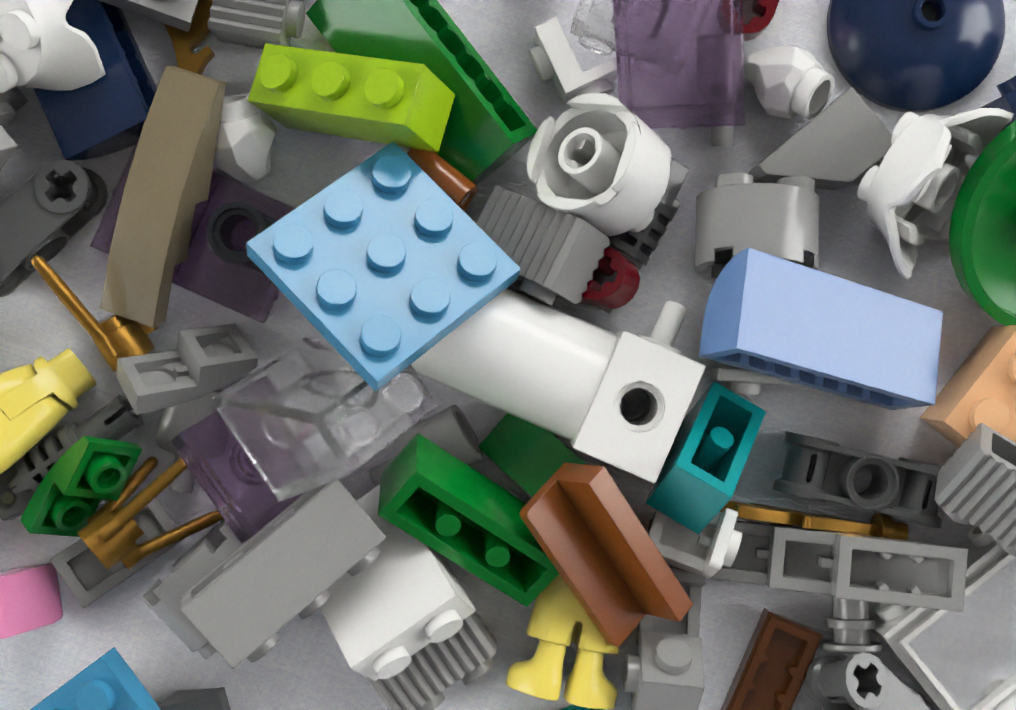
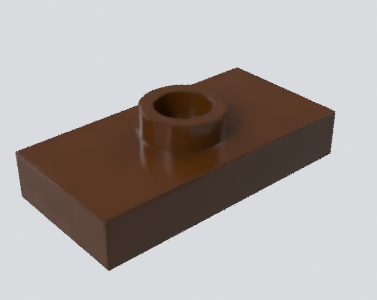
[720,608,823,710]

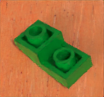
[478,413,588,497]
[20,436,142,537]

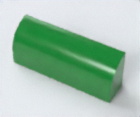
[305,0,537,185]

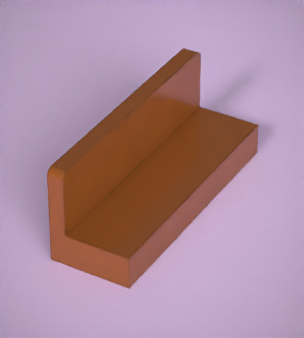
[520,462,693,647]

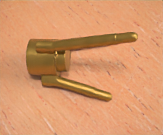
[31,255,159,372]
[77,456,237,570]

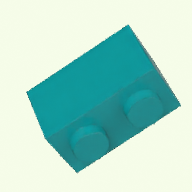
[645,381,766,535]

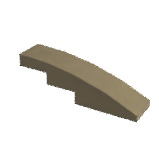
[100,66,226,328]

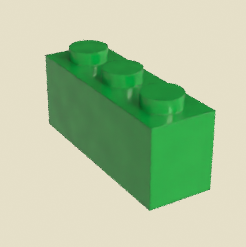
[378,432,559,607]

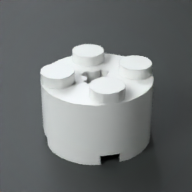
[527,93,672,236]

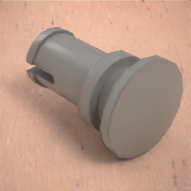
[822,596,883,655]

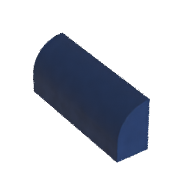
[34,0,157,161]

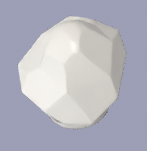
[744,45,834,119]
[213,93,277,184]

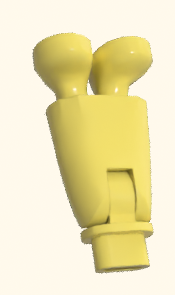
[0,348,97,475]
[505,574,619,709]

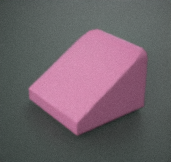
[0,563,63,639]

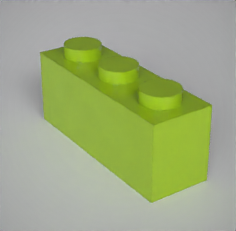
[247,43,455,153]

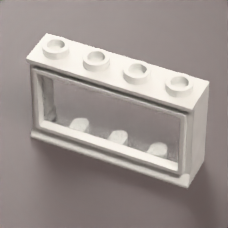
[871,526,1016,710]

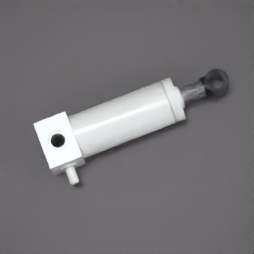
[205,201,706,483]

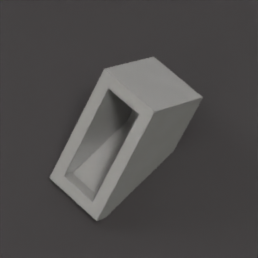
[747,87,892,190]

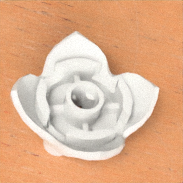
[0,0,106,93]
[857,108,1014,280]

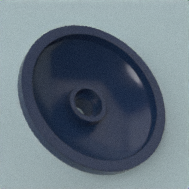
[827,0,1005,112]

